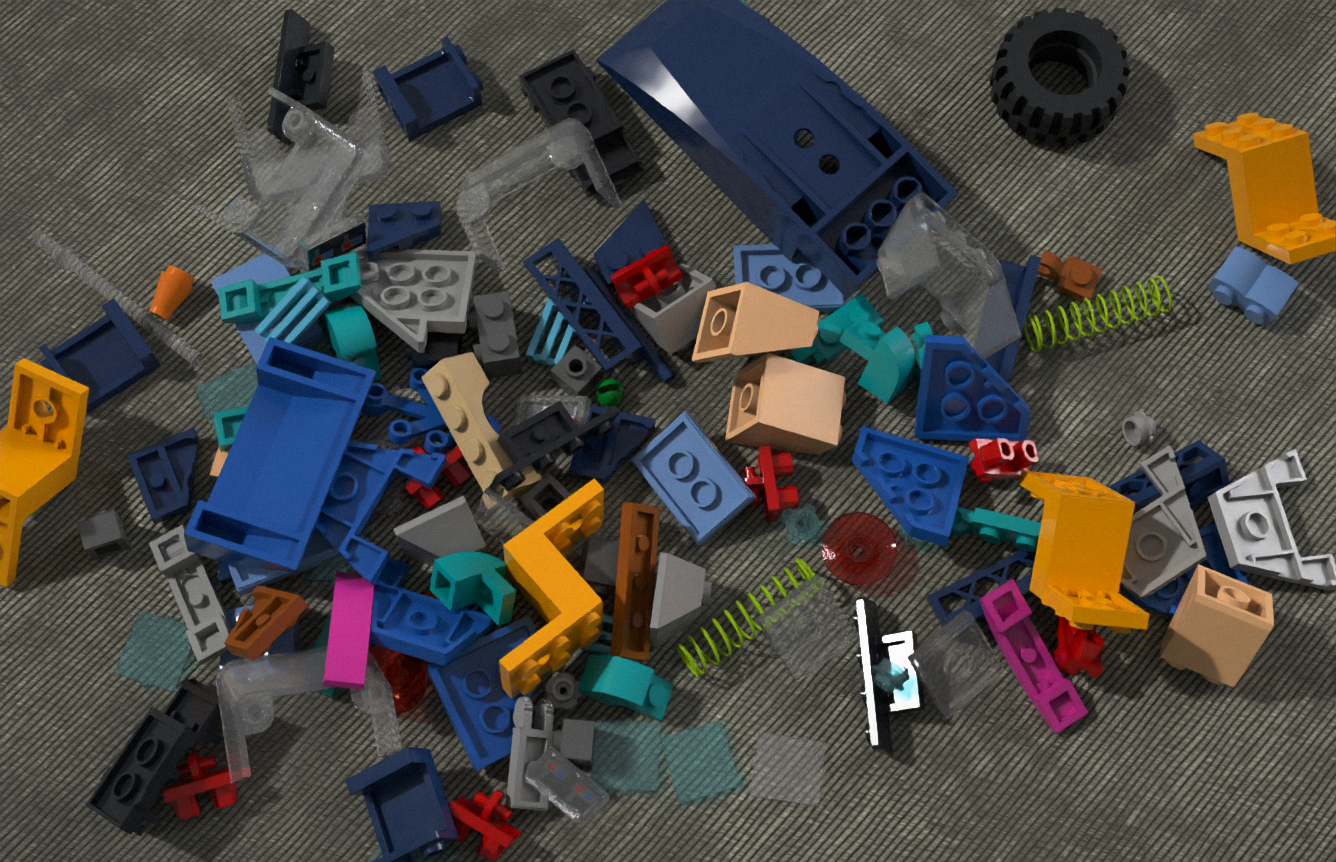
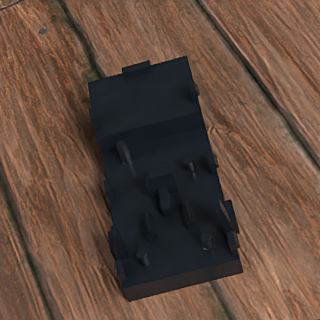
[519,49,643,198]
[86,678,234,836]

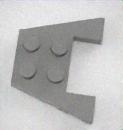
[1120,445,1207,601]
[1207,450,1336,591]

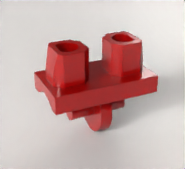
[610,245,684,309]
[968,438,1039,482]
[403,444,472,510]
[742,445,799,522]
[1054,616,1105,679]
[162,749,239,820]
[449,789,522,862]

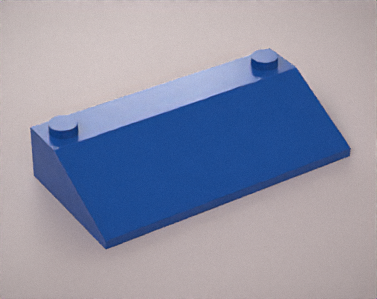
[184,337,376,573]

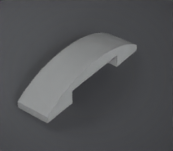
[149,525,232,665]

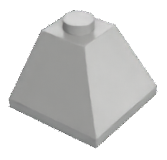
[629,263,716,354]
[393,495,488,566]
[650,552,712,648]

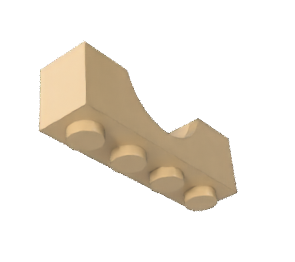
[421,352,542,506]

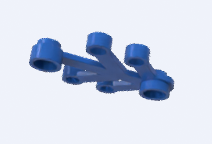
[361,367,500,455]

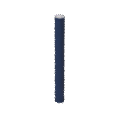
[584,266,676,384]

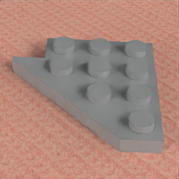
[344,247,477,353]

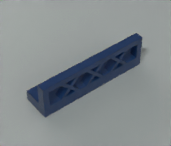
[523,238,644,374]
[975,255,1041,384]
[1108,440,1230,514]
[926,550,1036,638]

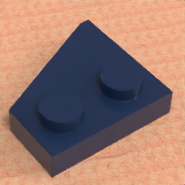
[367,201,441,262]
[594,201,667,289]
[569,404,656,484]
[126,427,199,524]

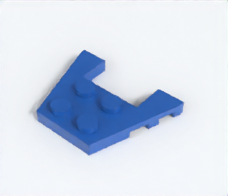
[314,441,448,586]
[369,558,517,666]

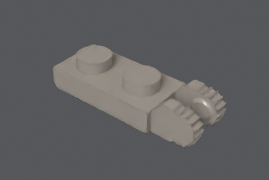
[505,696,555,811]

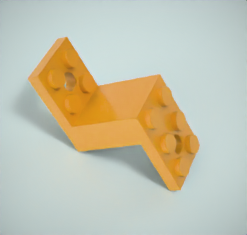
[1193,113,1336,265]
[0,358,89,587]
[1019,470,1150,634]
[499,479,604,699]

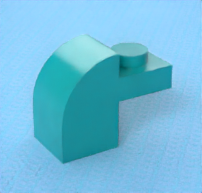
[322,302,382,381]
[839,317,916,404]
[430,551,516,625]
[577,655,674,721]

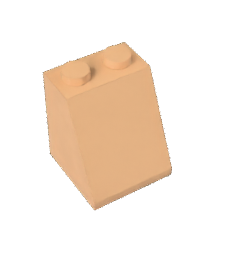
[692,282,820,363]
[725,353,846,455]
[1160,564,1274,687]

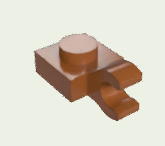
[1037,251,1103,305]

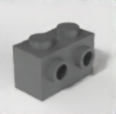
[468,291,522,379]

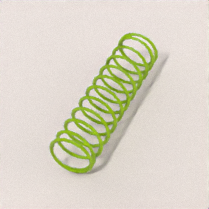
[1023,276,1173,353]
[676,558,821,678]

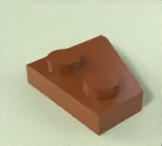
[224,585,308,661]

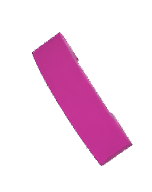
[323,571,374,690]
[979,579,1088,733]

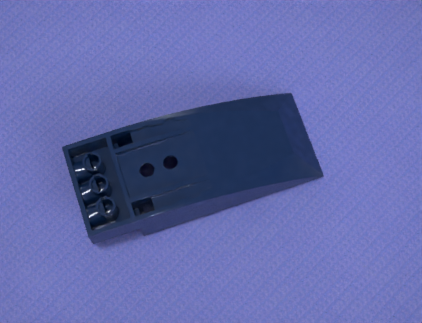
[596,0,958,299]

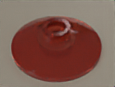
[821,512,897,586]
[365,645,428,714]

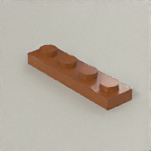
[611,502,660,661]

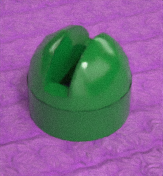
[595,379,624,409]

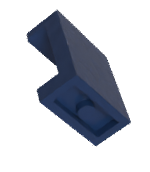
[373,36,484,141]
[39,298,161,415]
[345,747,459,862]

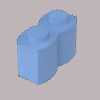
[1208,246,1299,326]

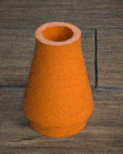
[149,265,195,321]

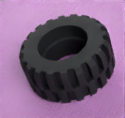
[990,8,1131,147]

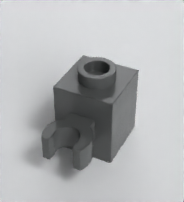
[578,536,619,598]

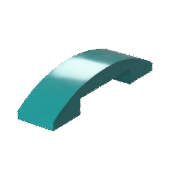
[218,252,362,323]

